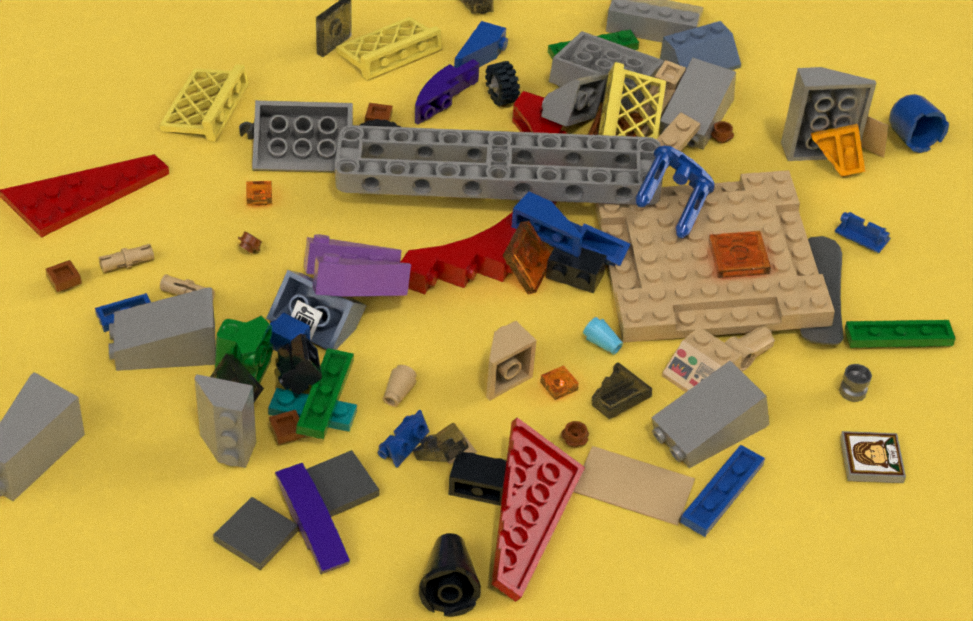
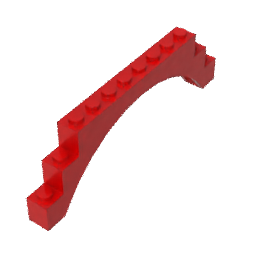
[400,91,568,295]

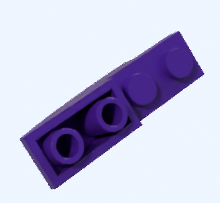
[415,59,480,125]

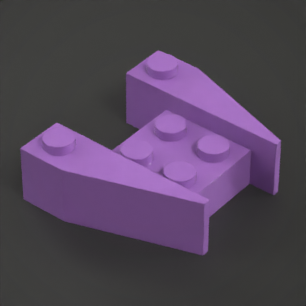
[304,234,411,297]

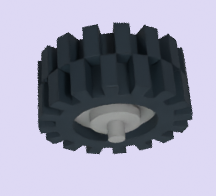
[485,61,520,106]

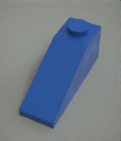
[454,21,508,68]
[511,191,583,257]

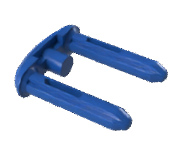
[636,146,715,238]

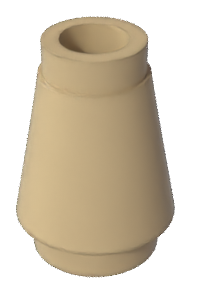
[383,365,417,407]

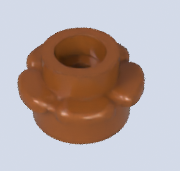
[711,121,734,143]
[238,231,262,253]
[561,421,589,447]

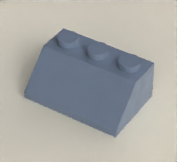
[660,21,741,70]
[266,270,366,350]

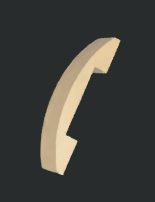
[634,60,686,137]

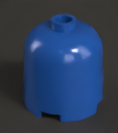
[889,94,949,153]

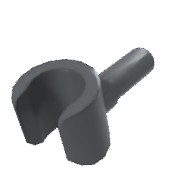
[239,122,254,139]

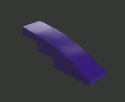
[275,463,350,574]

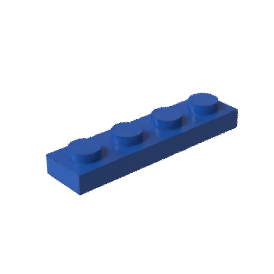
[680,445,765,537]

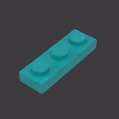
[268,388,357,432]

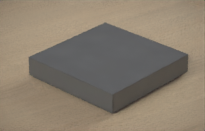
[306,450,379,517]
[213,497,298,570]

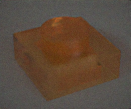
[246,181,272,206]
[540,365,579,400]

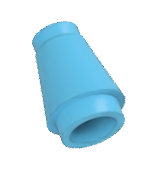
[583,317,623,355]

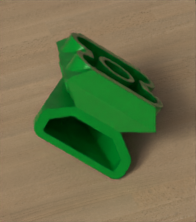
[214,315,273,390]

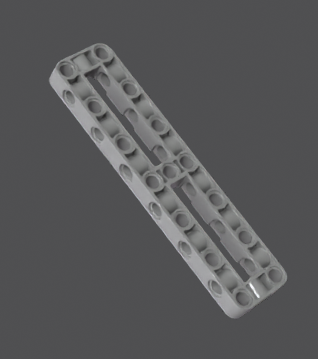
[334,125,663,205]

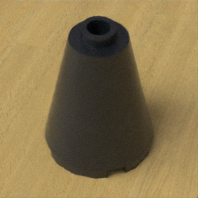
[419,533,481,617]

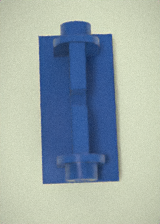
[835,212,891,253]
[378,410,430,468]

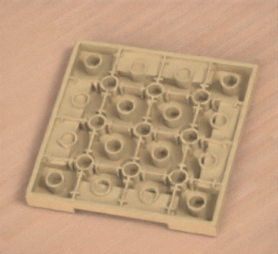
[594,170,835,342]

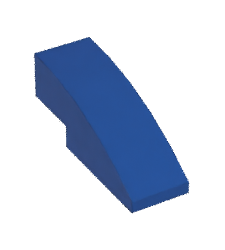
[549,221,631,266]

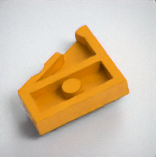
[811,124,865,177]

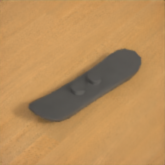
[800,236,843,346]

